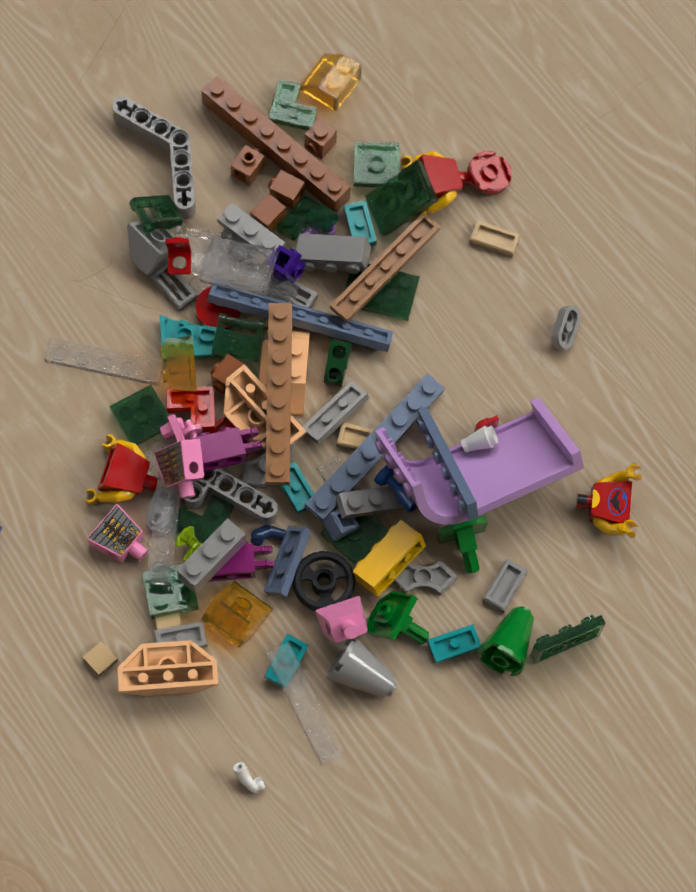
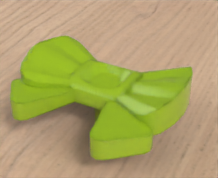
[175,526,202,562]

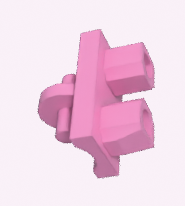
[160,414,202,441]

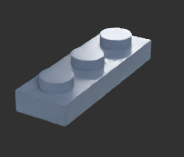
[264,526,311,597]

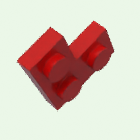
[167,386,215,432]

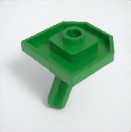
[437,516,488,573]
[367,591,430,644]

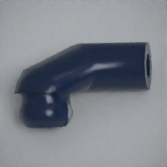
[250,525,286,546]

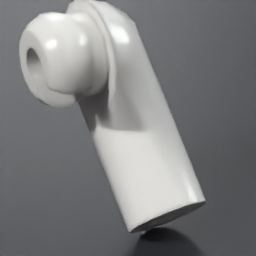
[234,762,265,794]

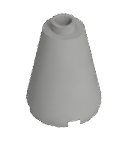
[326,638,397,698]

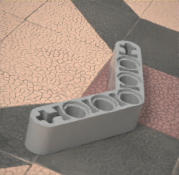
[112,97,196,219]

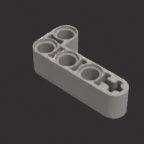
[183,469,278,525]

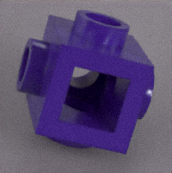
[266,245,306,284]

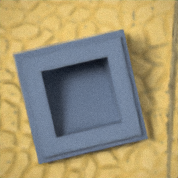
[323,510,360,541]

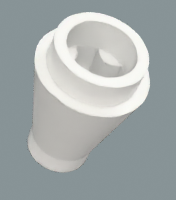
[461,426,498,453]

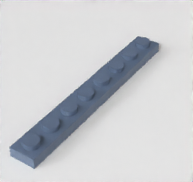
[207,282,393,352]
[304,373,445,522]

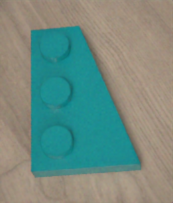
[160,315,233,362]

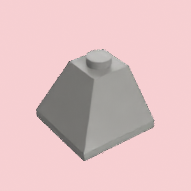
[127,217,175,275]

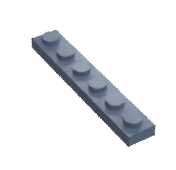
[416,407,478,522]

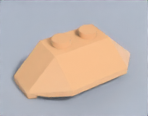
[259,326,310,416]
[224,364,307,449]
[117,640,218,696]

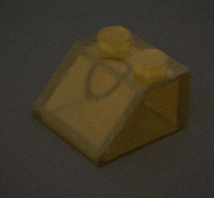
[299,54,362,111]
[160,336,197,391]
[201,581,273,648]

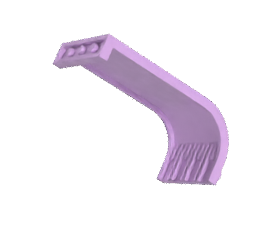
[375,397,584,525]

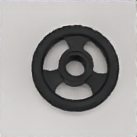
[293,551,355,612]

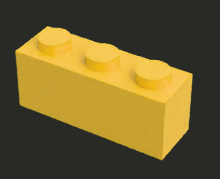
[353,520,426,597]

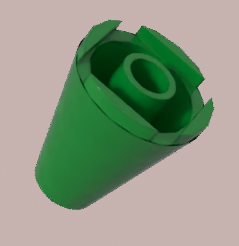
[477,606,534,676]

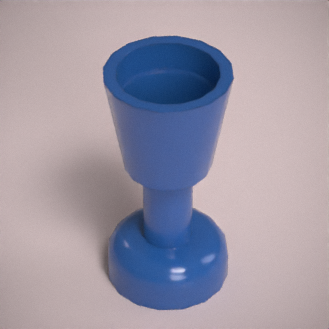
[374,465,418,513]

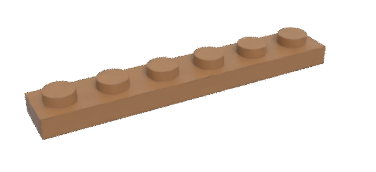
[330,212,441,323]

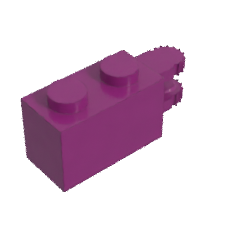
[192,427,263,472]
[208,542,274,582]

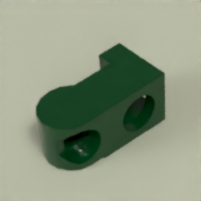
[324,339,352,387]

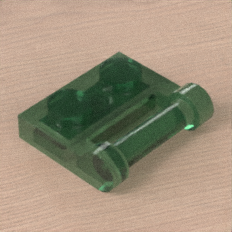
[129,195,183,233]
[212,313,266,362]

